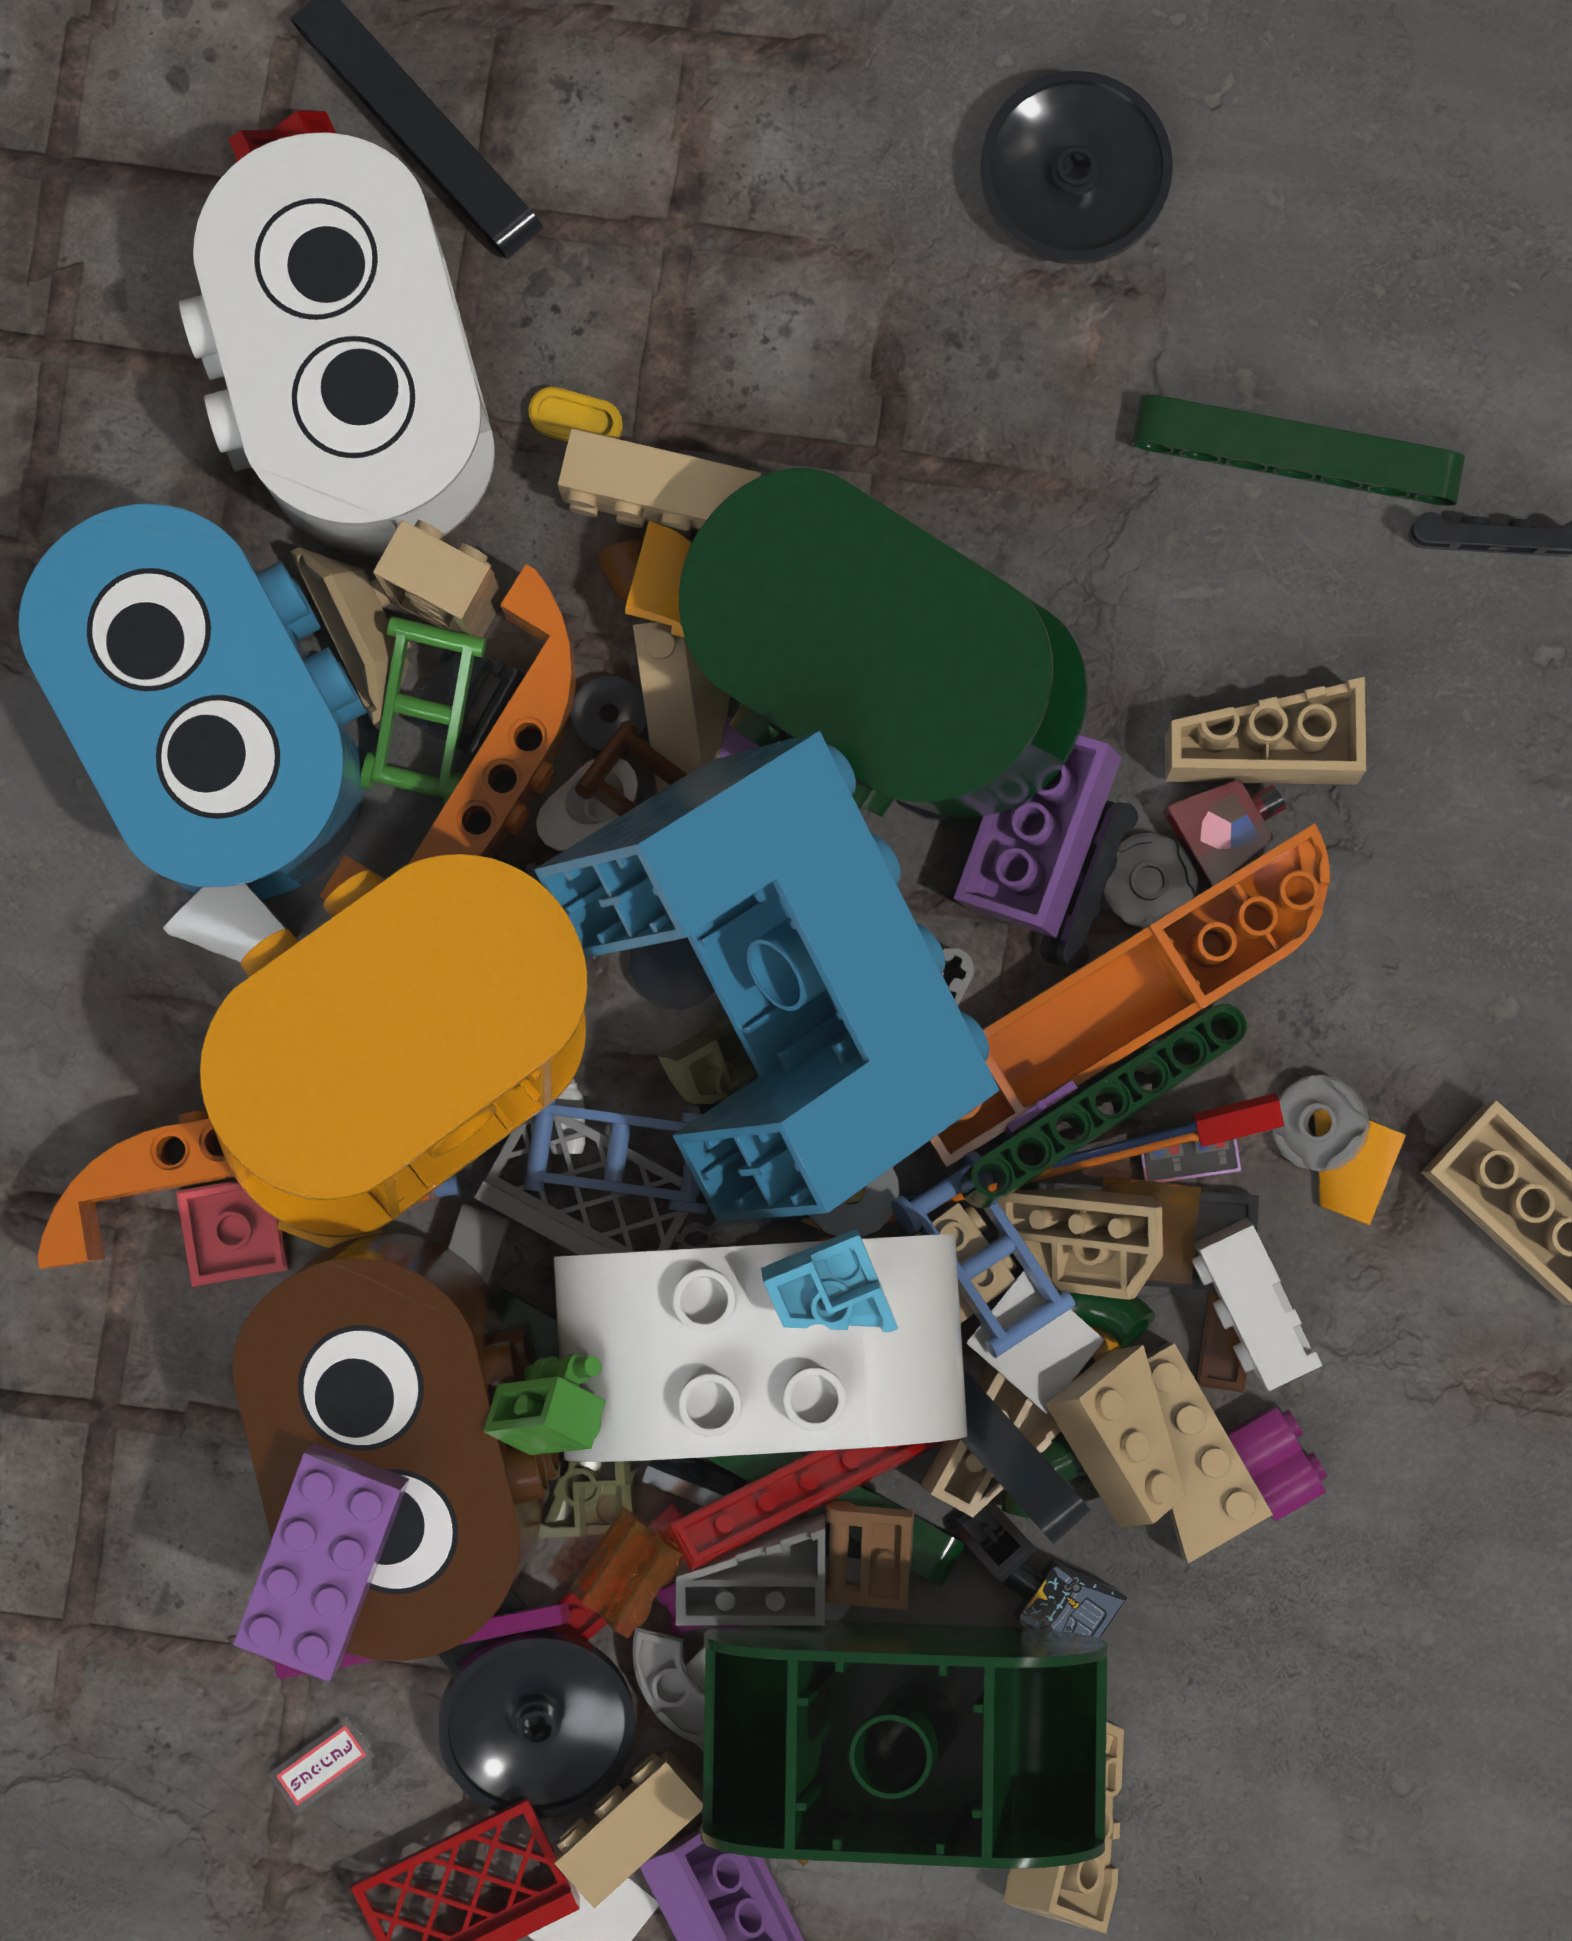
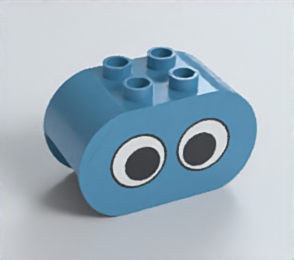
[18,504,367,901]

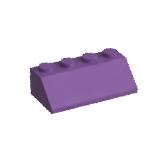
[640,1826,804,1941]

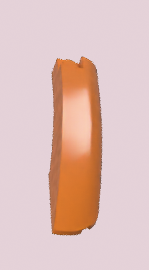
[926,823,1330,1168]

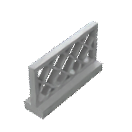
[474,1115,701,1255]

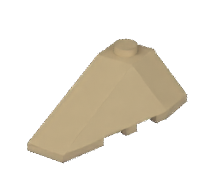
[633,622,731,793]
[1003,1722,1124,1934]

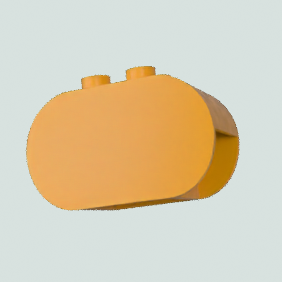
[200,854,587,1238]

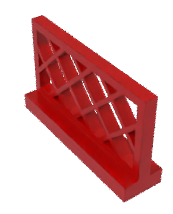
[350,1797,580,1941]

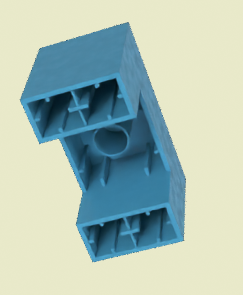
[534,731,1000,1222]

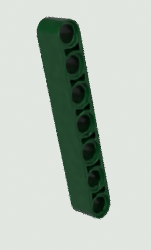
[1132,395,1465,506]
[960,1004,1247,1208]

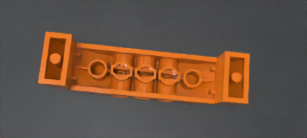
[319,564,577,900]
[37,1110,438,1269]

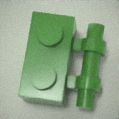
[483,1352,606,1455]

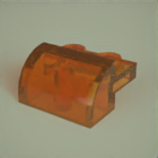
[570,1507,682,1638]

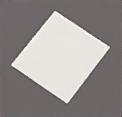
[967,1270,1104,1414]
[528,1878,659,1941]

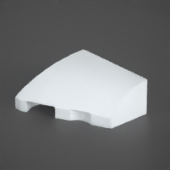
[163,883,297,963]

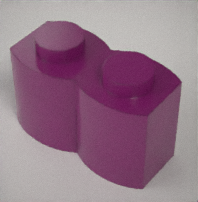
[1226,1405,1328,1521]

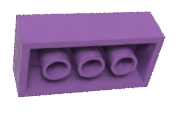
[954,735,1122,938]
[233,1442,410,1682]

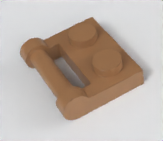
[825,1501,914,1610]

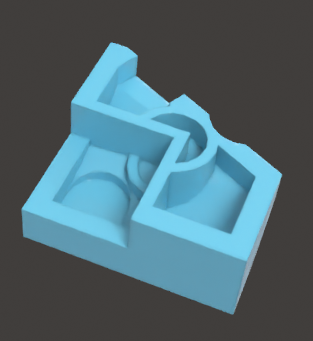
[761,1228,898,1332]

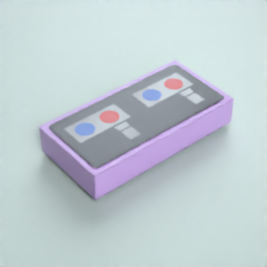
[1140,1130,1241,1185]

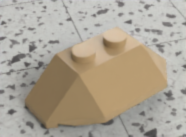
[290,547,412,730]
[998,1188,1163,1300]

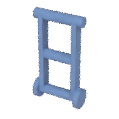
[524,1100,708,1215]
[891,1151,1075,1358]

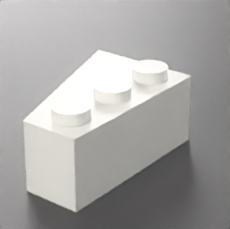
[1192,1218,1323,1391]

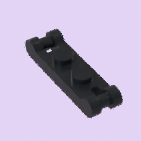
[1408,512,1572,557]
[1040,801,1138,968]

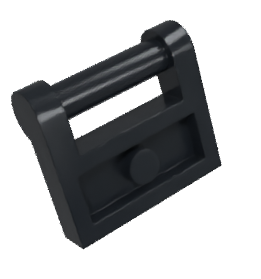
[407,649,526,757]

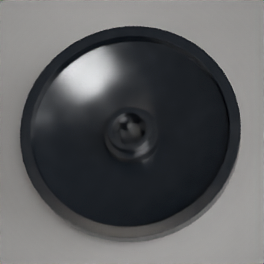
[980,71,1173,264]
[438,1630,636,1819]

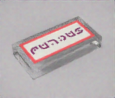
[267,1715,377,1814]

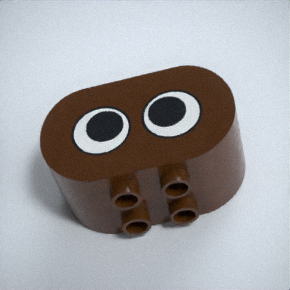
[232,1233,560,1661]

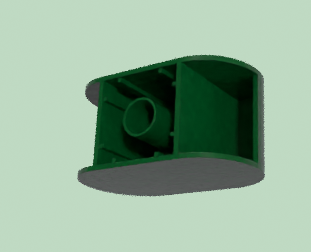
[679,468,1088,818]
[700,1621,1107,1869]

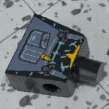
[1002,1559,1127,1639]

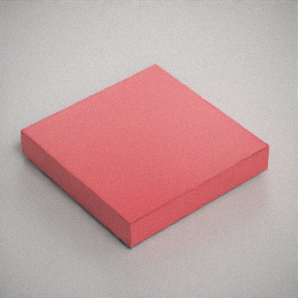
[176,1181,290,1287]

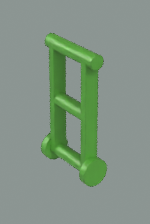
[360,616,487,806]

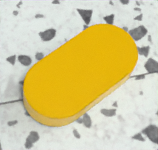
[529,387,623,442]

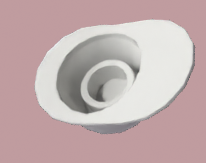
[536,759,638,851]

